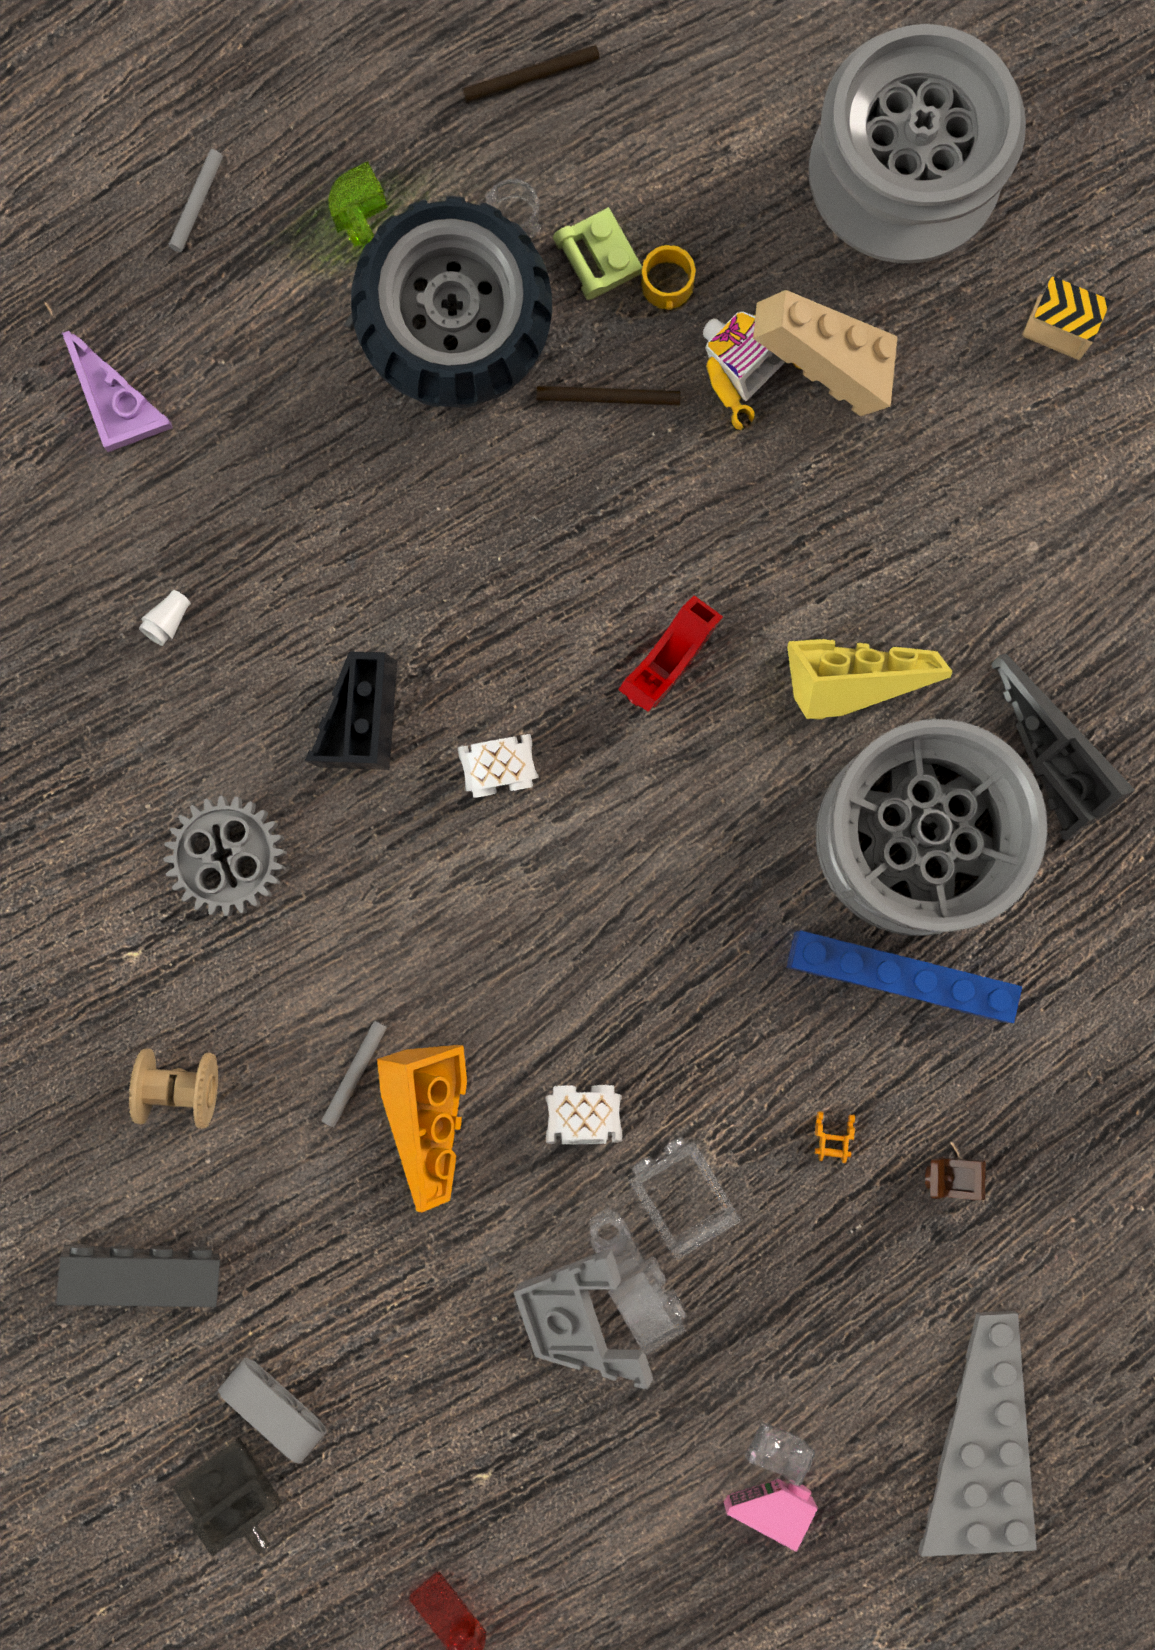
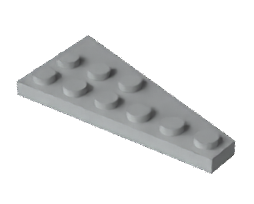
[918,1311,1037,1557]

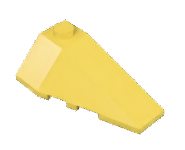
[787,639,952,720]

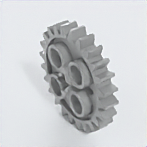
[163,796,287,917]

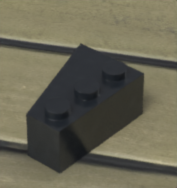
[305,651,397,770]

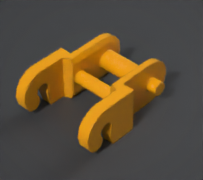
[815,1111,855,1164]

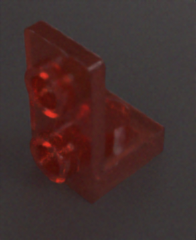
[409,1571,487,1650]

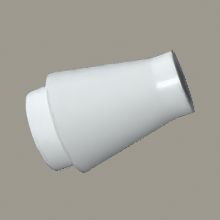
[139,590,191,646]

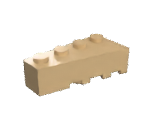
[753,290,898,416]

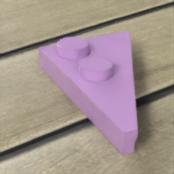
[62,331,173,452]

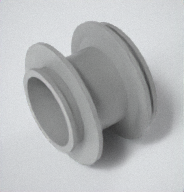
[808,24,1026,263]

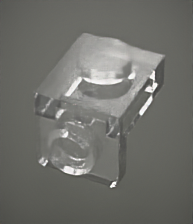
[745,1421,815,1486]

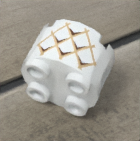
[457,734,539,798]
[546,1085,623,1145]

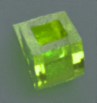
[328,161,388,251]

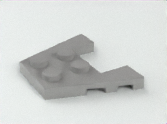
[513,1250,653,1389]

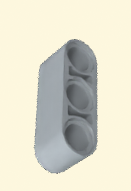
[218,1358,327,1464]

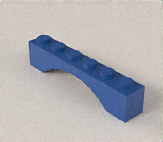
[786,930,1022,1023]

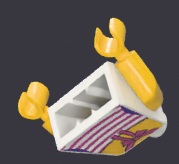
[703,311,801,430]

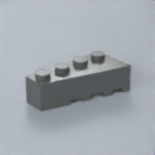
[56,1245,220,1307]

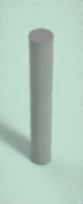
[169,149,223,252]
[321,1020,387,1127]

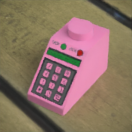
[724,1479,818,1552]

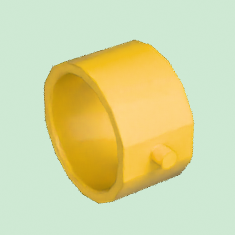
[641,245,696,310]

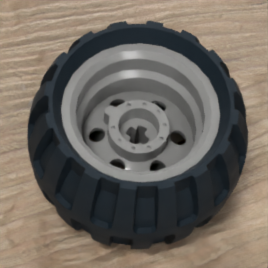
[351,196,552,408]

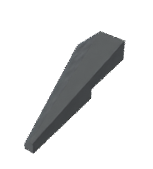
[991,654,1136,841]

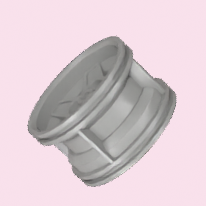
[816,719,1047,936]

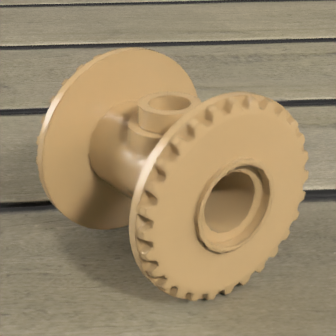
[129,1048,218,1129]

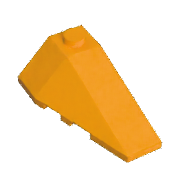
[377,1045,467,1213]

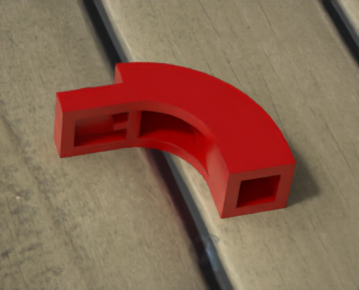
[618,595,723,712]

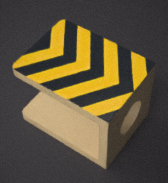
[1022,277,1111,360]

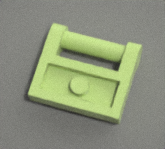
[552,207,642,300]

